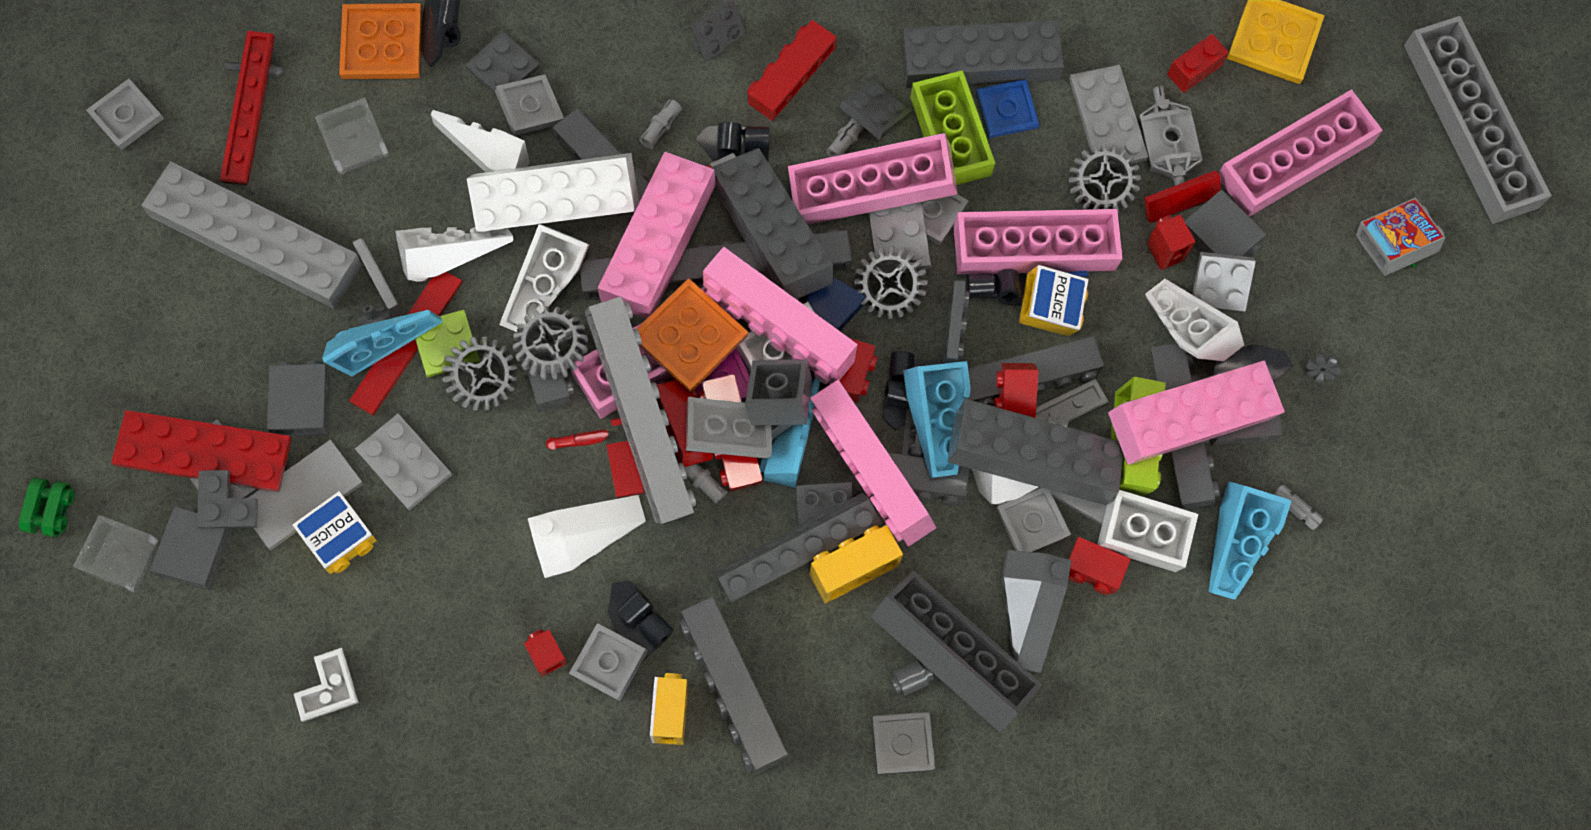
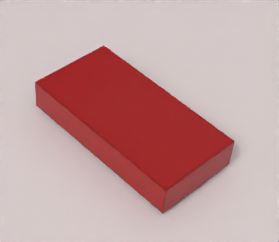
[607,441,644,499]

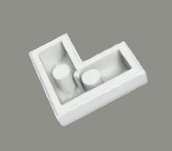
[294,648,359,722]

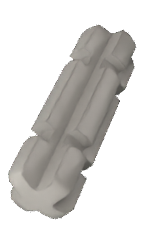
[1273,485,1323,530]

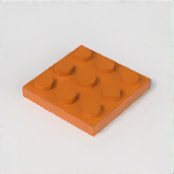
[339,3,422,79]
[637,278,748,393]

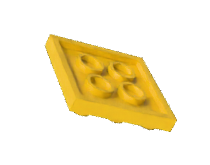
[1227,0,1325,85]

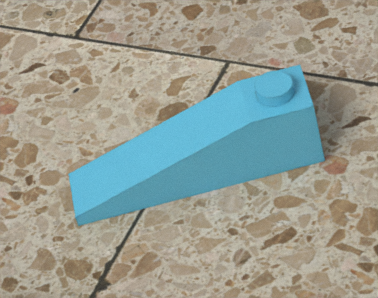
[323,310,443,376]
[903,361,971,478]
[760,378,821,488]
[1209,481,1292,600]

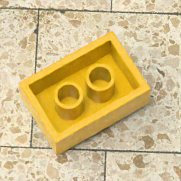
[809,525,903,604]

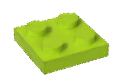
[415,310,480,378]

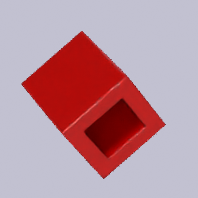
[524,629,567,677]

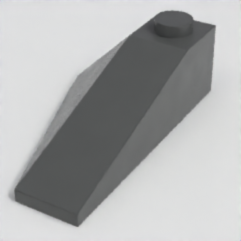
[1002,550,1071,673]

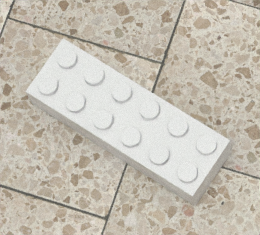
[467,153,639,232]

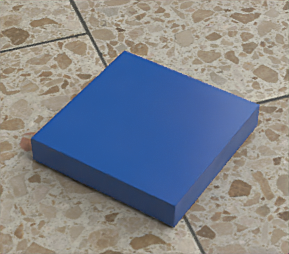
[976,79,1040,138]

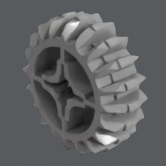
[1068,143,1141,212]
[854,245,928,319]
[513,306,588,381]
[442,336,517,411]

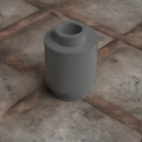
[889,659,934,697]

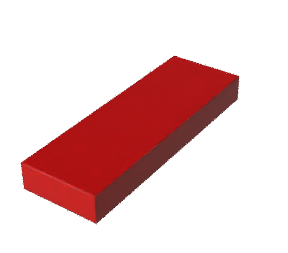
[1144,170,1221,223]

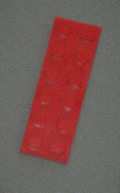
[111,410,292,492]

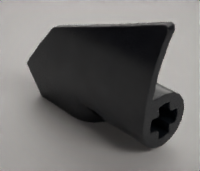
[421,0,461,67]
[696,122,769,162]
[967,269,1027,305]
[1212,345,1293,383]
[882,351,942,430]
[607,581,674,664]

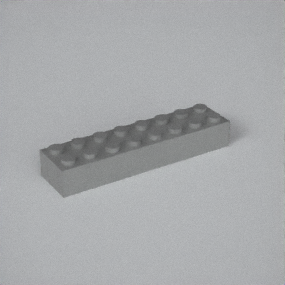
[1404,16,1552,224]
[141,161,363,309]
[585,296,696,524]

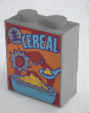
[1356,197,1446,276]

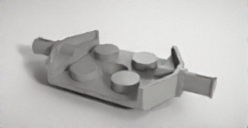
[1138,86,1203,186]

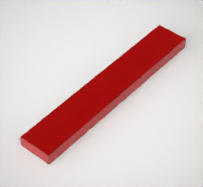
[220,31,275,185]
[349,272,463,416]

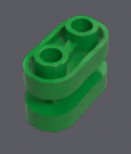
[19,477,75,538]

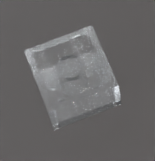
[315,98,389,175]
[73,515,160,594]

